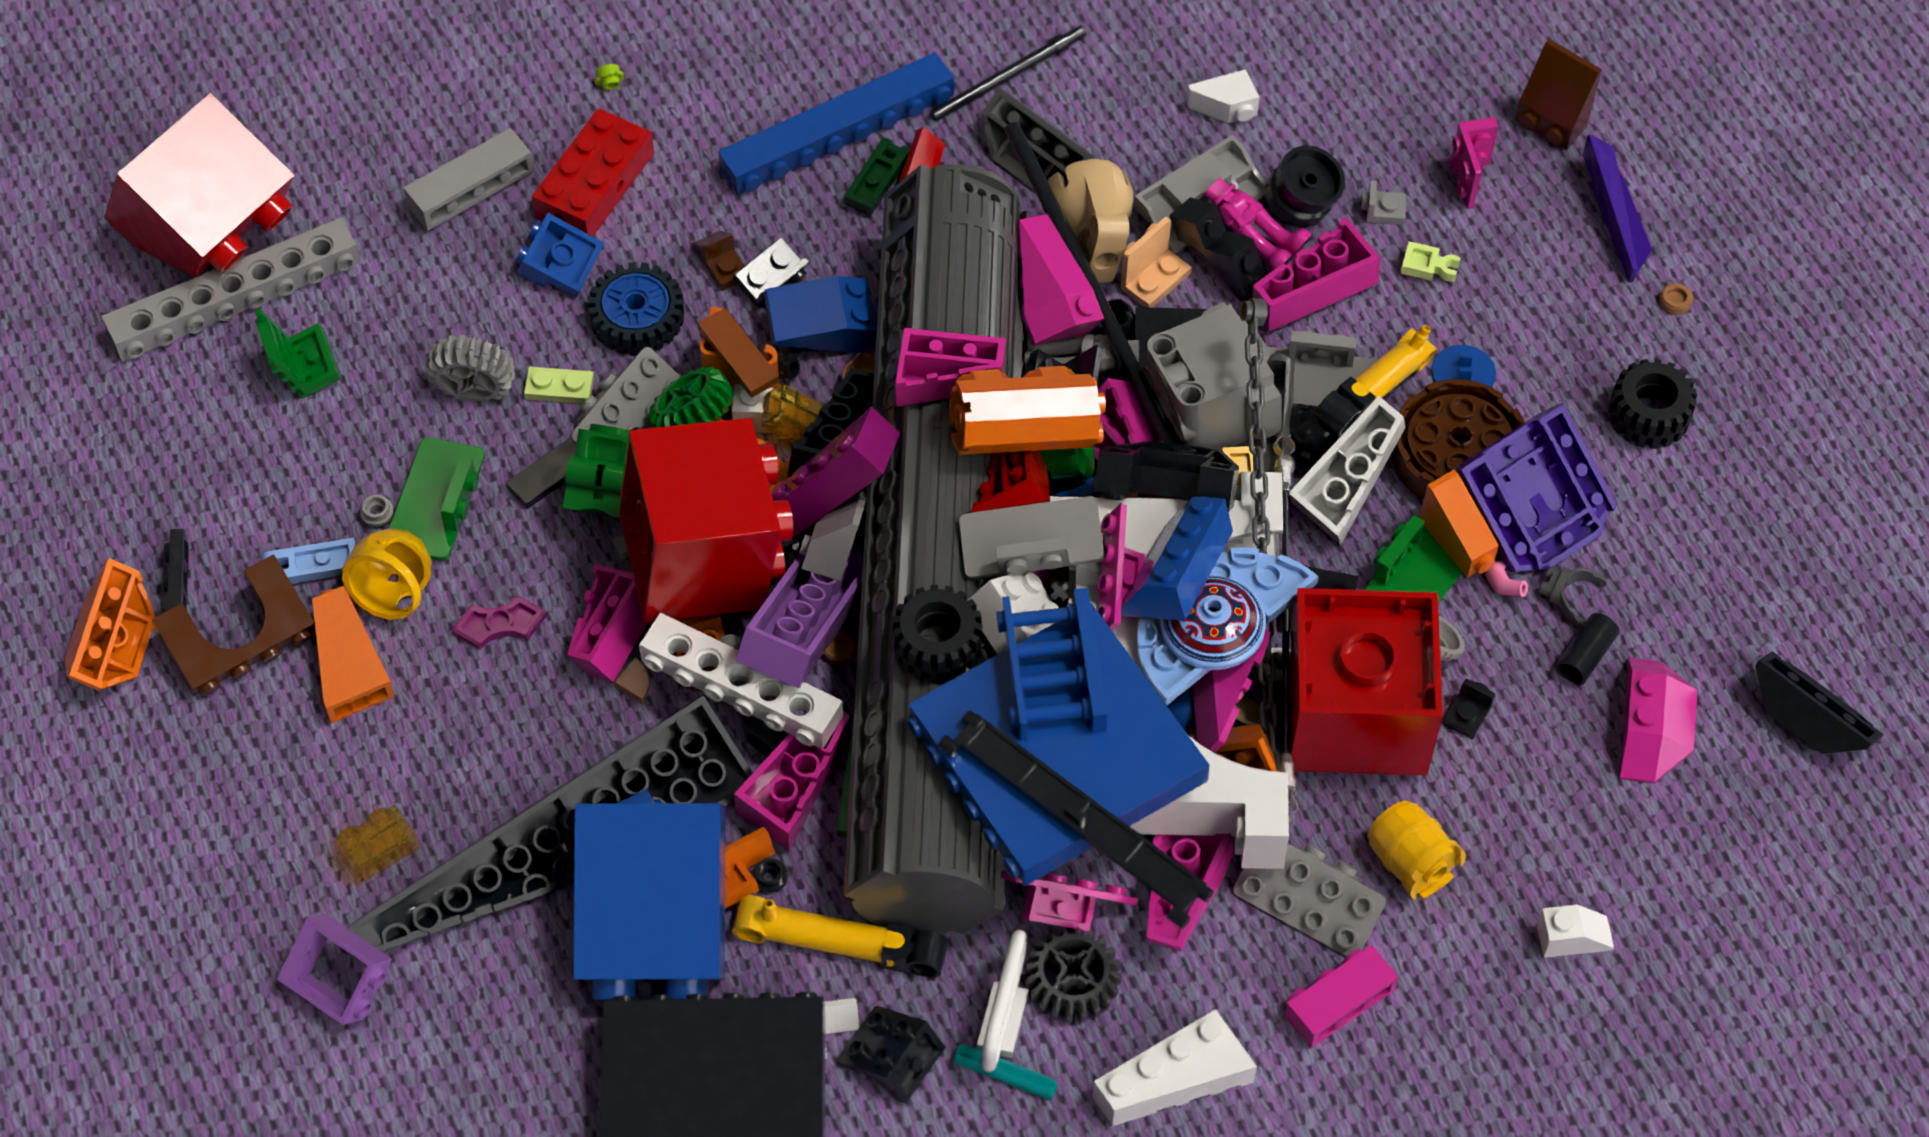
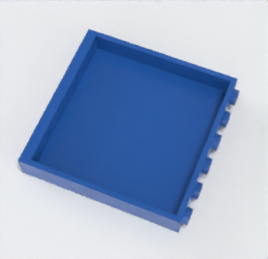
[907,603,1210,886]

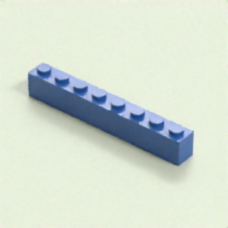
[718,52,954,195]

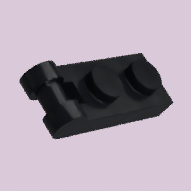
[160,529,189,612]

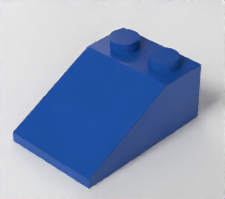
[764,276,877,353]

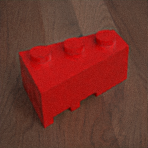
[971,450,1051,512]

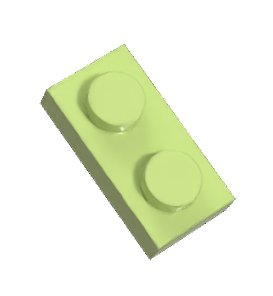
[524,367,594,404]

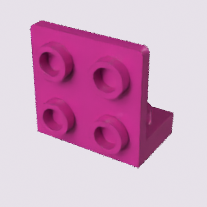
[1448,117,1499,209]

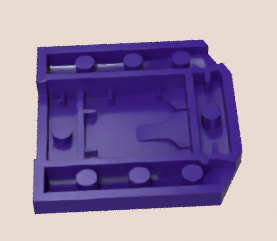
[1455,404,1617,572]

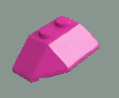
[1619,657,1697,784]

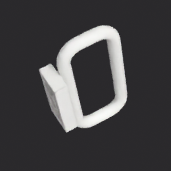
[977,930,1029,1072]

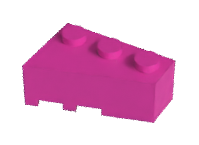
[1094,378,1154,461]

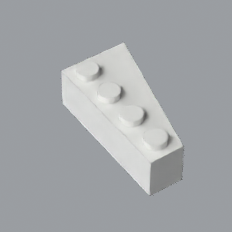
[1288,396,1406,545]
[1092,1009,1257,1126]

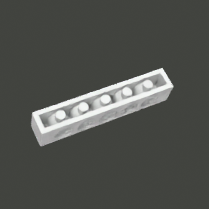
[639,613,843,750]

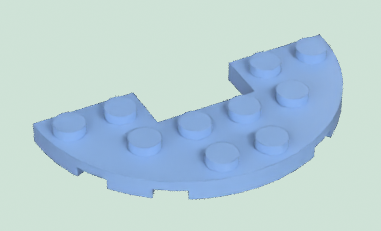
[1137,547,1319,706]

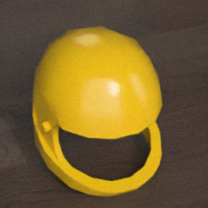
[342,528,432,620]

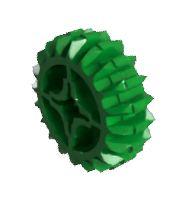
[648,366,735,428]

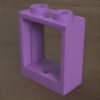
[277,913,392,1025]

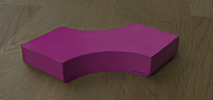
[452,596,547,650]

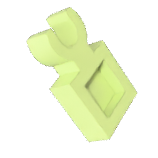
[1401,241,1461,282]

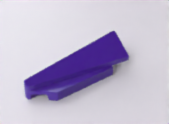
[1582,135,1652,283]

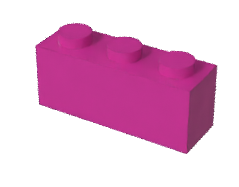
[1284,945,1399,1048]

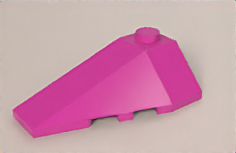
[1017,214,1104,346]
[1192,629,1271,753]
[1147,833,1234,952]

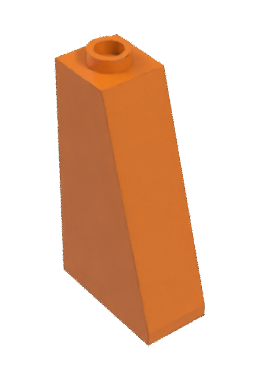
[312,585,395,724]

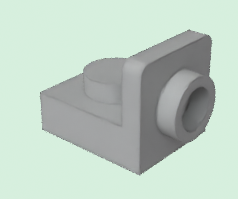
[1361,180,1406,225]

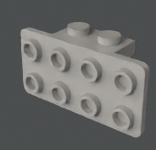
[1267,331,1378,409]
[569,347,680,446]
[959,496,1104,580]
[1233,843,1387,956]

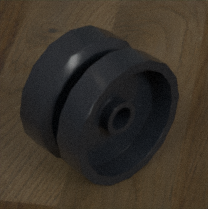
[1265,145,1346,228]

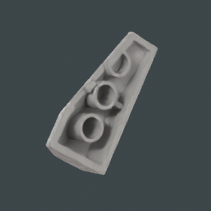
[799,485,868,581]

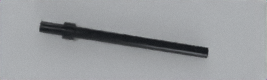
[929,25,1087,122]

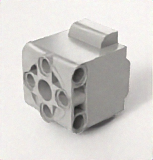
[1143,302,1282,449]

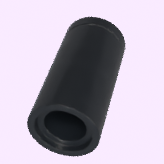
[1556,613,1620,685]

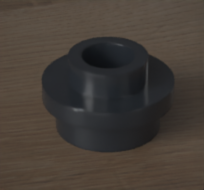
[752,858,788,893]

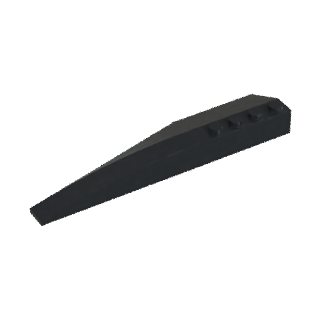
[347,695,753,952]

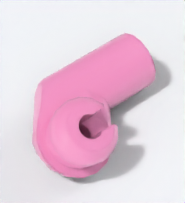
[1485,561,1528,597]

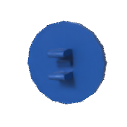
[1432,345,1497,387]

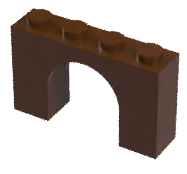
[152,554,315,696]

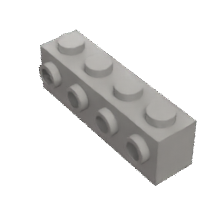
[403,128,534,231]

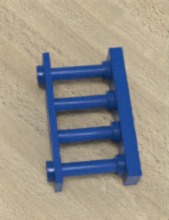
[996,588,1108,741]

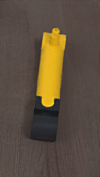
[1314,325,1438,436]
[732,895,949,978]

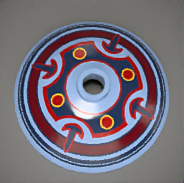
[1160,576,1266,670]

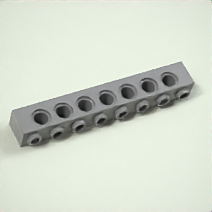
[101,218,360,362]

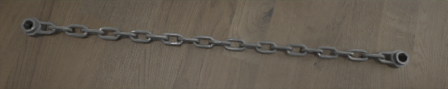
[1240,298,1289,843]

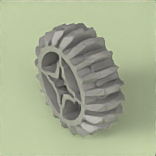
[426,334,515,402]

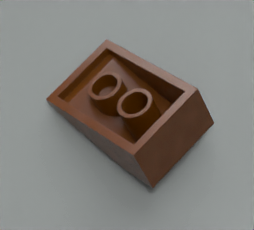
[1515,39,1602,150]

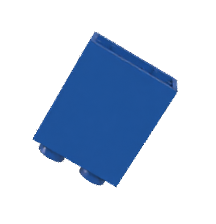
[574,803,726,999]

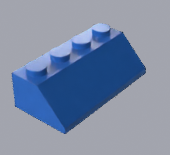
[1121,497,1233,621]

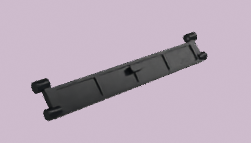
[938,710,1214,929]

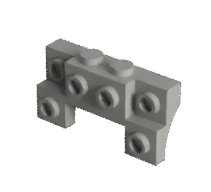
[1134,135,1267,254]

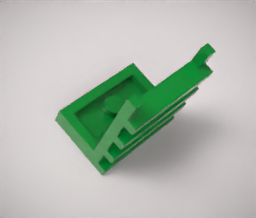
[254,309,342,399]

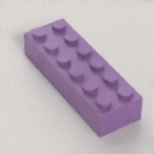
[735,548,864,689]

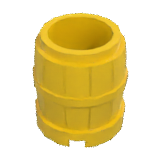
[1367,800,1466,900]

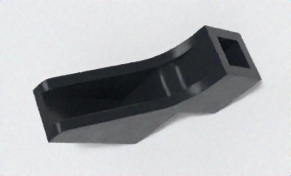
[1169,197,1266,302]

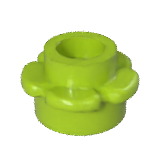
[595,64,624,90]

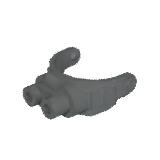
[1539,566,1607,629]

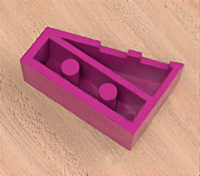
[895,328,1006,407]
[567,564,648,682]

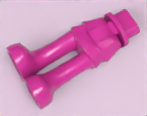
[1204,177,1312,273]

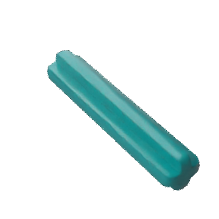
[954,1043,1058,1100]

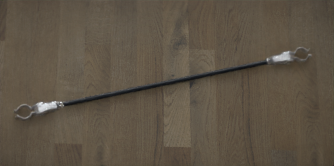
[1273,432,1298,822]

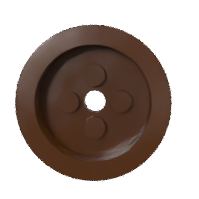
[1391,379,1524,500]

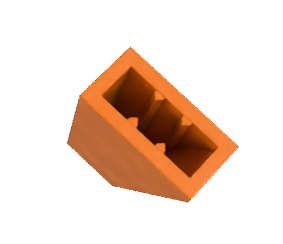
[1420,469,1499,578]

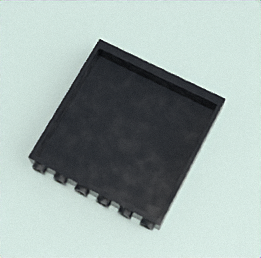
[600,992,826,1137]

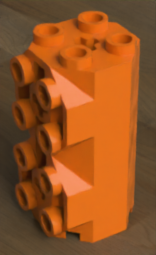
[949,366,1106,455]

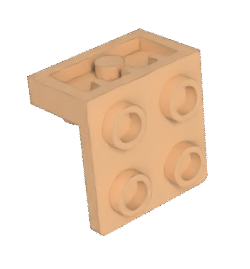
[1120,217,1192,308]

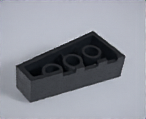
[787,368,874,477]

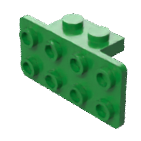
[389,437,485,561]
[1365,515,1463,604]

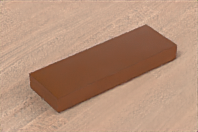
[698,308,779,398]

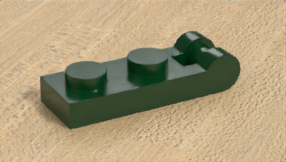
[844,137,910,215]

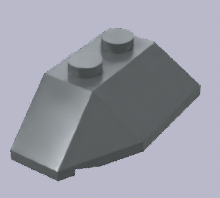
[981,88,1095,190]

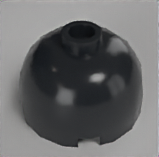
[1289,404,1342,465]

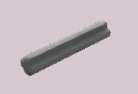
[1050,573,1069,601]

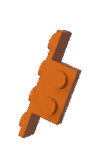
[725,827,775,909]

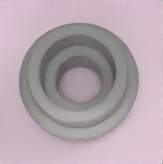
[360,494,394,527]

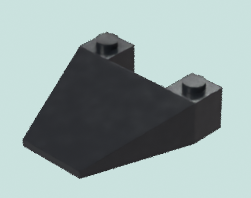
[1094,440,1239,512]

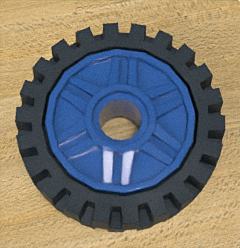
[588,262,684,355]

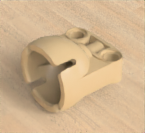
[1042,159,1133,283]

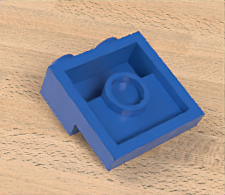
[515,213,604,297]

